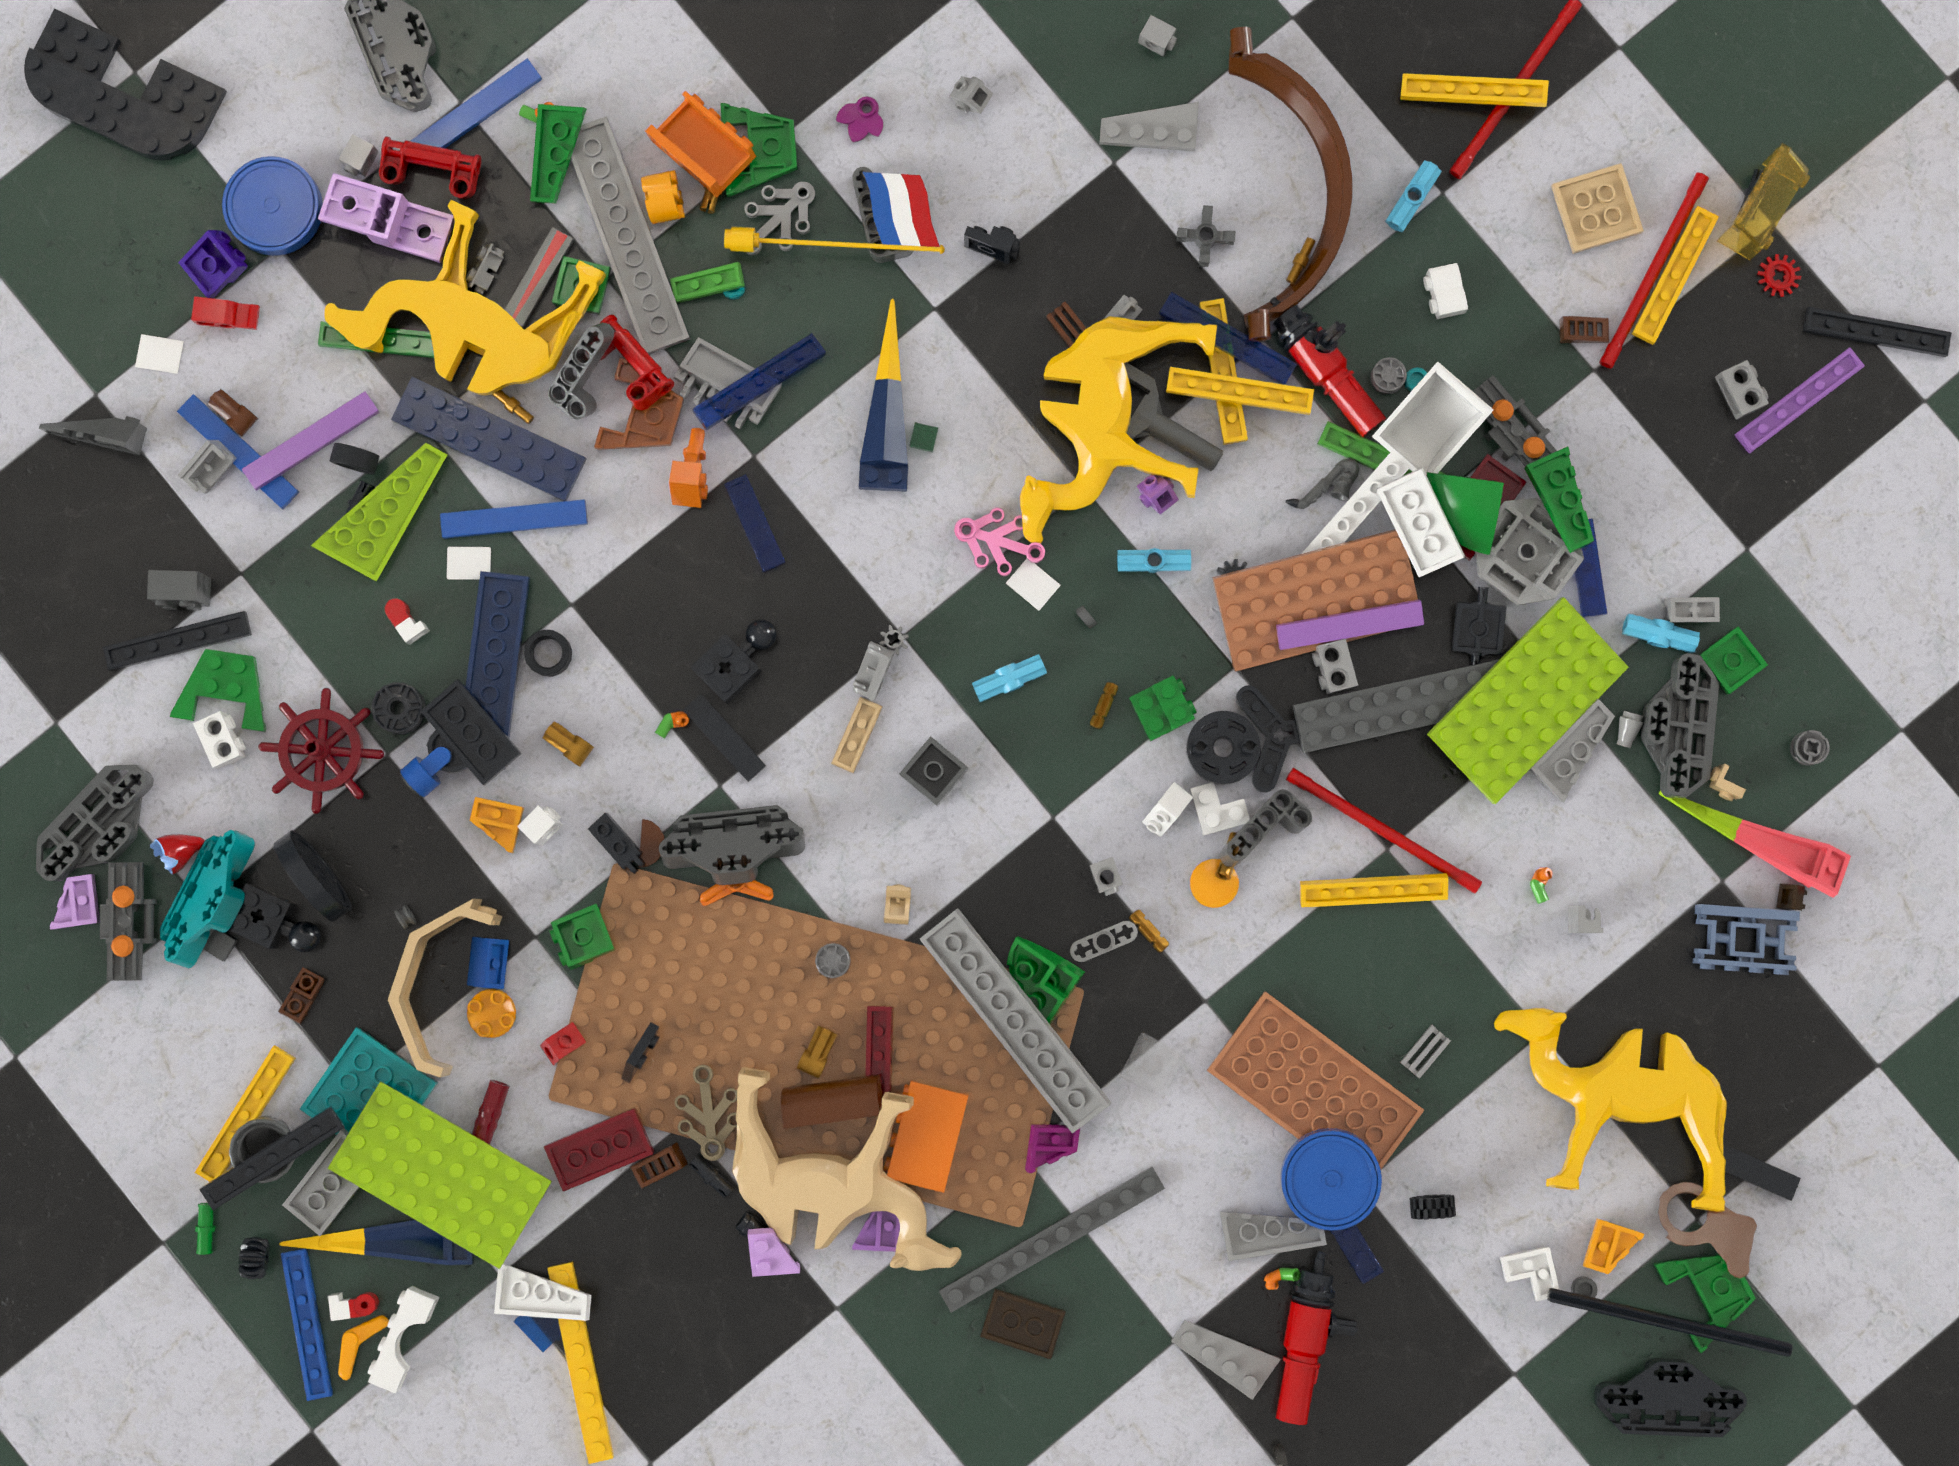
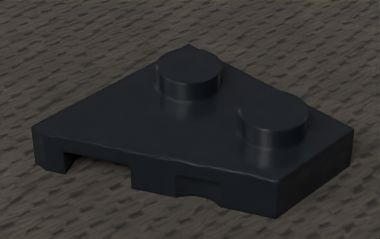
[621,1022,660,1083]

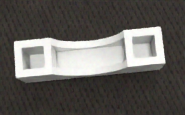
[368,1286,439,1393]

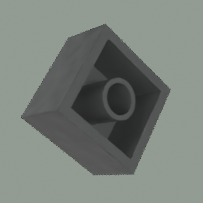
[147,570,211,610]
[899,736,968,807]

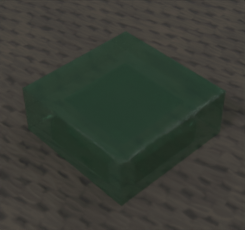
[909,422,939,453]

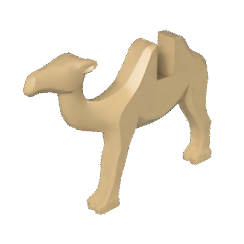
[732,1067,961,1271]

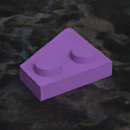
[852,1211,900,1252]

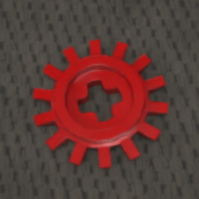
[1757,254,1801,297]

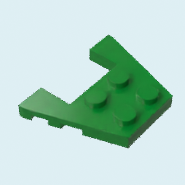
[720,103,798,197]
[170,649,266,732]
[1654,1254,1756,1353]

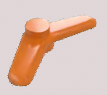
[700,880,773,906]

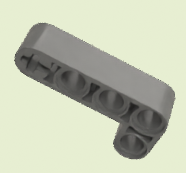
[852,167,914,263]
[548,323,614,420]
[1220,789,1312,867]

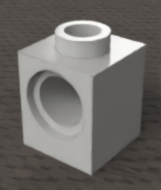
[1138,15,1177,56]
[339,134,379,177]
[1089,857,1123,896]

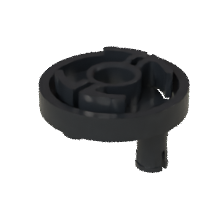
[1186,711,1260,785]

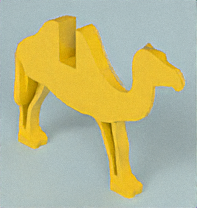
[324,200,606,396]
[1020,316,1217,544]
[1494,1008,1727,1212]

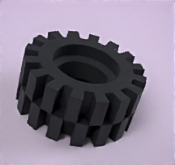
[1409,1194,1456,1220]

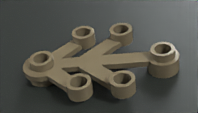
[674,1064,737,1161]

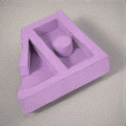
[50,874,100,929]
[748,1228,800,1277]

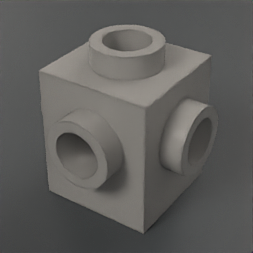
[949,76,993,114]

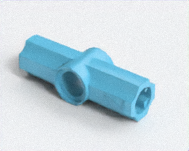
[1385,160,1442,233]
[1117,548,1191,573]
[1622,614,1700,653]
[972,654,1047,702]

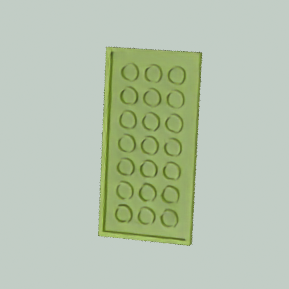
[1427,597,1629,804]
[328,1081,552,1269]

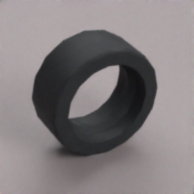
[329,443,380,474]
[524,629,572,677]

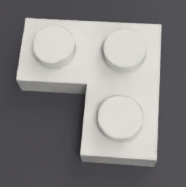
[1190,782,1250,836]
[1500,1246,1560,1301]

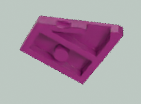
[1025,1124,1080,1173]

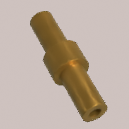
[1286,237,1316,284]
[491,390,534,424]

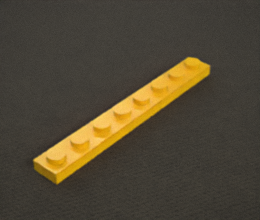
[547,1261,614,1464]

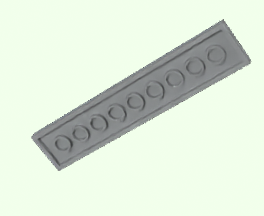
[571,116,690,355]
[920,908,1111,1133]

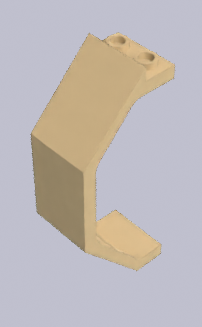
[388,899,502,1077]

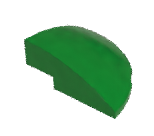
[1426,472,1504,555]
[1007,936,1085,1024]

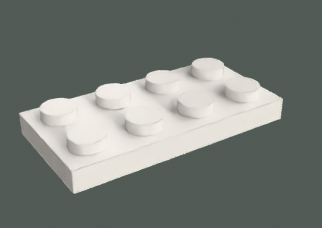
[1377,468,1465,577]

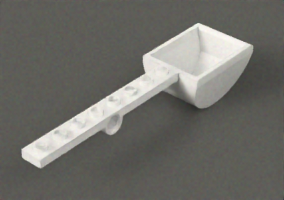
[1302,362,1494,554]

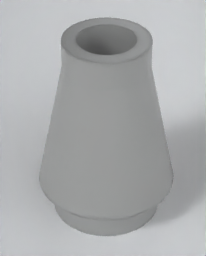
[1617,711,1644,748]

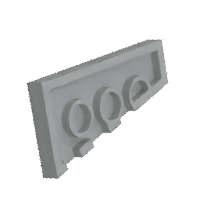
[1530,699,1615,802]

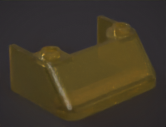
[1717,143,1811,260]

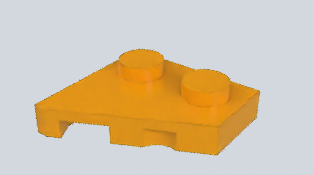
[469,797,524,853]
[1582,1218,1644,1274]

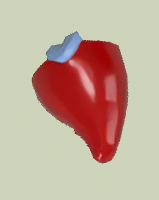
[150,834,205,875]

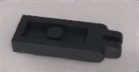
[588,812,645,874]

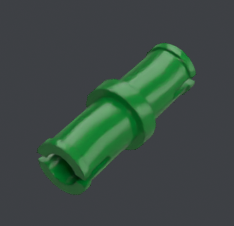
[195,1202,216,1255]

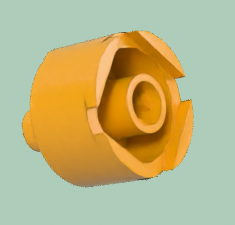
[641,170,685,224]

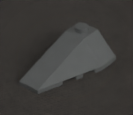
[39,416,147,456]

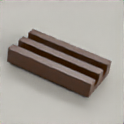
[1046,302,1087,347]

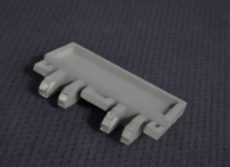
[674,337,782,429]

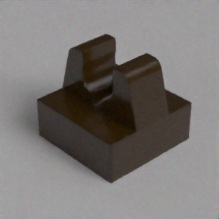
[1776,884,1807,911]

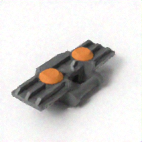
[1473,375,1557,466]
[100,862,157,981]

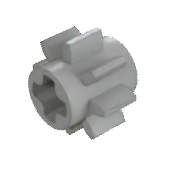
[879,625,909,656]

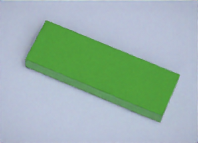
[670,262,745,303]

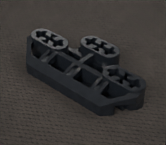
[1594,1358,1747,1438]

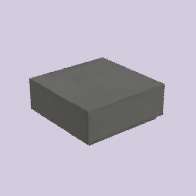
[203,930,238,961]

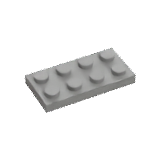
[282,1128,360,1236]

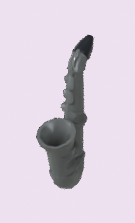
[1285,458,1360,509]

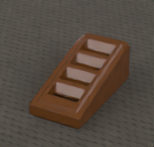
[1559,316,1609,343]
[630,1142,688,1189]

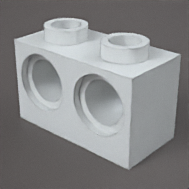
[193,711,246,769]
[517,805,563,846]

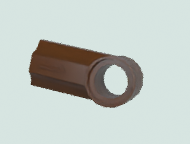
[208,389,259,437]

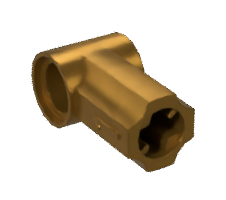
[542,721,594,767]
[796,1025,837,1079]

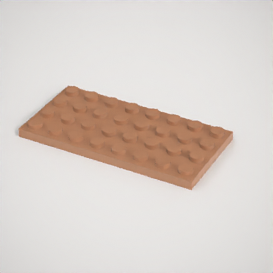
[1212,529,1418,672]
[1207,991,1424,1170]

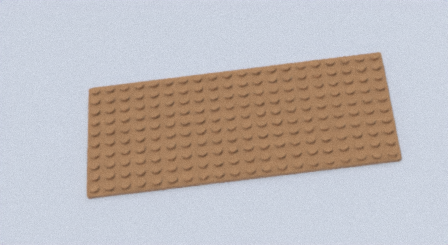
[549,863,1084,1227]

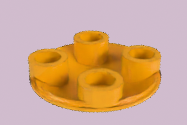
[1190,859,1239,908]
[467,989,516,1038]

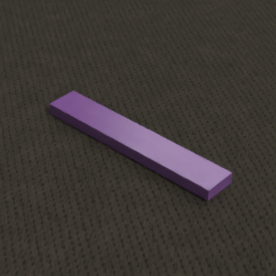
[1734,347,1865,454]
[242,391,380,491]
[1276,600,1424,650]

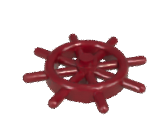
[258,688,384,814]

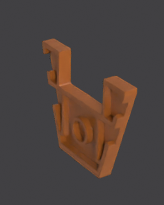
[594,358,684,450]

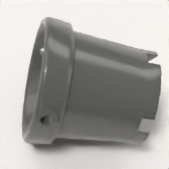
[229,1115,295,1183]

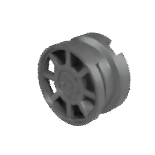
[1370,357,1407,395]
[1790,730,1830,766]
[815,943,851,978]

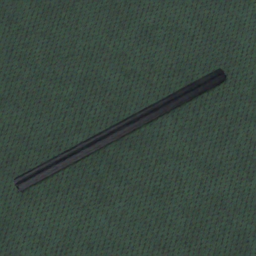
[1547,1288,1793,1357]

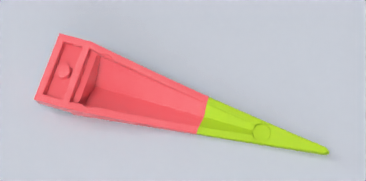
[1659,791,1851,898]

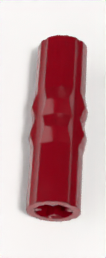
[472,1080,510,1144]

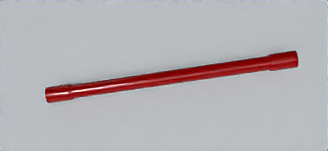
[1449,0,1582,179]
[1599,172,1709,369]
[1286,767,1482,894]

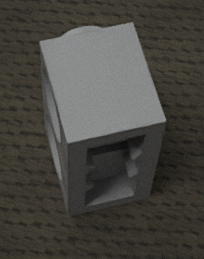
[1715,360,1769,420]
[1312,639,1358,695]

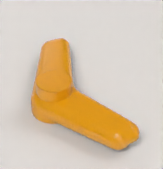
[338,1315,389,1380]

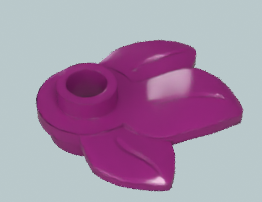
[836,96,883,142]

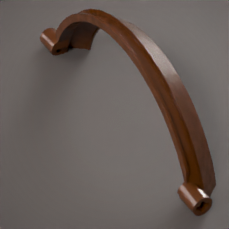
[1229,27,1352,341]

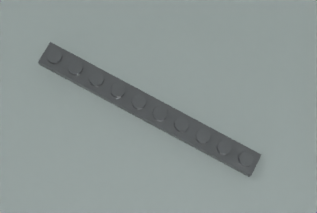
[939,1167,1165,1313]

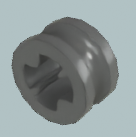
[394,904,417,929]

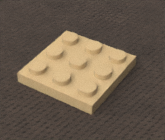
[1551,163,1644,254]

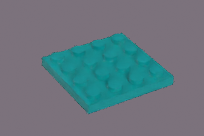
[300,1027,438,1135]

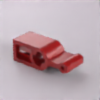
[191,296,260,330]

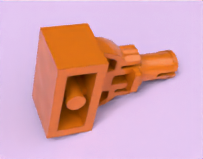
[669,428,708,508]

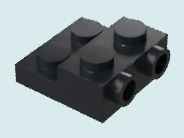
[964,226,1021,265]

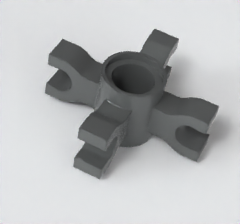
[1176,205,1236,267]

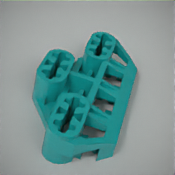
[160,830,255,969]

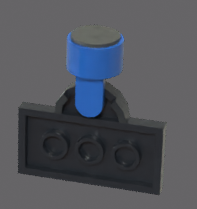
[400,679,522,798]

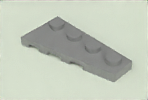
[1099,102,1199,151]
[1220,1212,1327,1261]
[1171,1320,1281,1400]

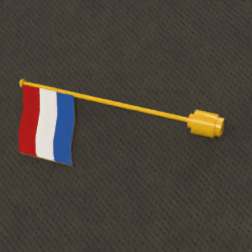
[724,172,945,254]

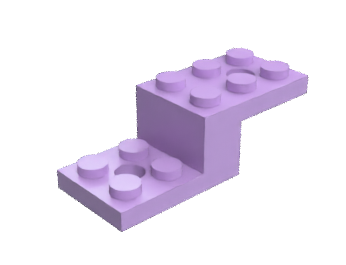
[318,173,455,263]

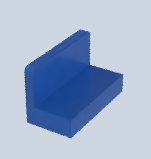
[467,937,509,989]

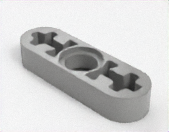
[1070,921,1138,962]

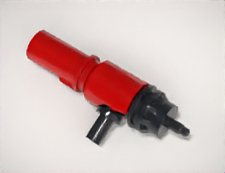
[1270,297,1387,438]
[1276,1251,1358,1425]

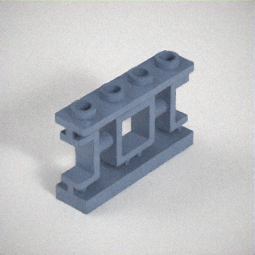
[1693,904,1800,975]

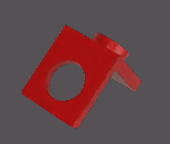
[540,1022,586,1066]

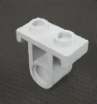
[1142,782,1193,837]

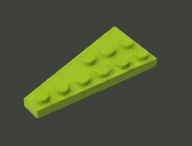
[311,443,447,582]

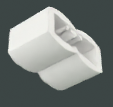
[1423,263,1468,319]

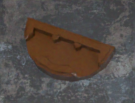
[639,819,665,868]

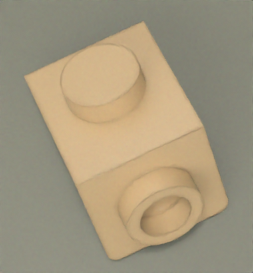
[1709,764,1746,801]
[884,884,911,925]

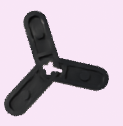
[1236,685,1300,793]

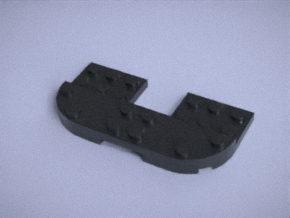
[24,8,227,160]

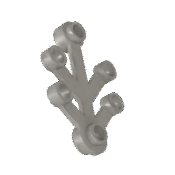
[744,182,815,255]

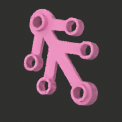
[954,508,1045,576]

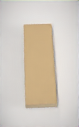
[831,697,883,774]

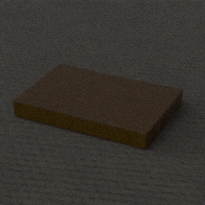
[980,1288,1066,1359]

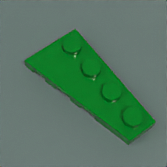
[530,104,587,204]
[1524,446,1594,553]

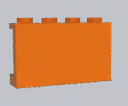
[645,91,756,198]
[883,1080,969,1193]

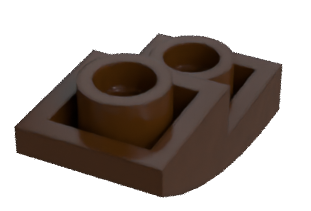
[278,967,325,1025]

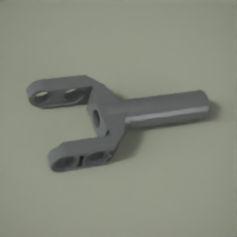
[1125,363,1223,471]

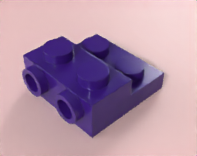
[178,230,248,298]

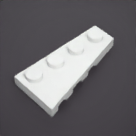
[494,1263,591,1321]

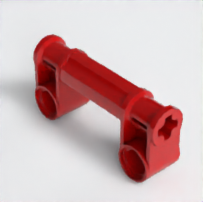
[379,136,481,199]
[585,315,674,411]

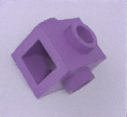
[1136,475,1179,515]

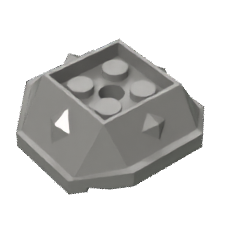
[1475,498,1584,606]

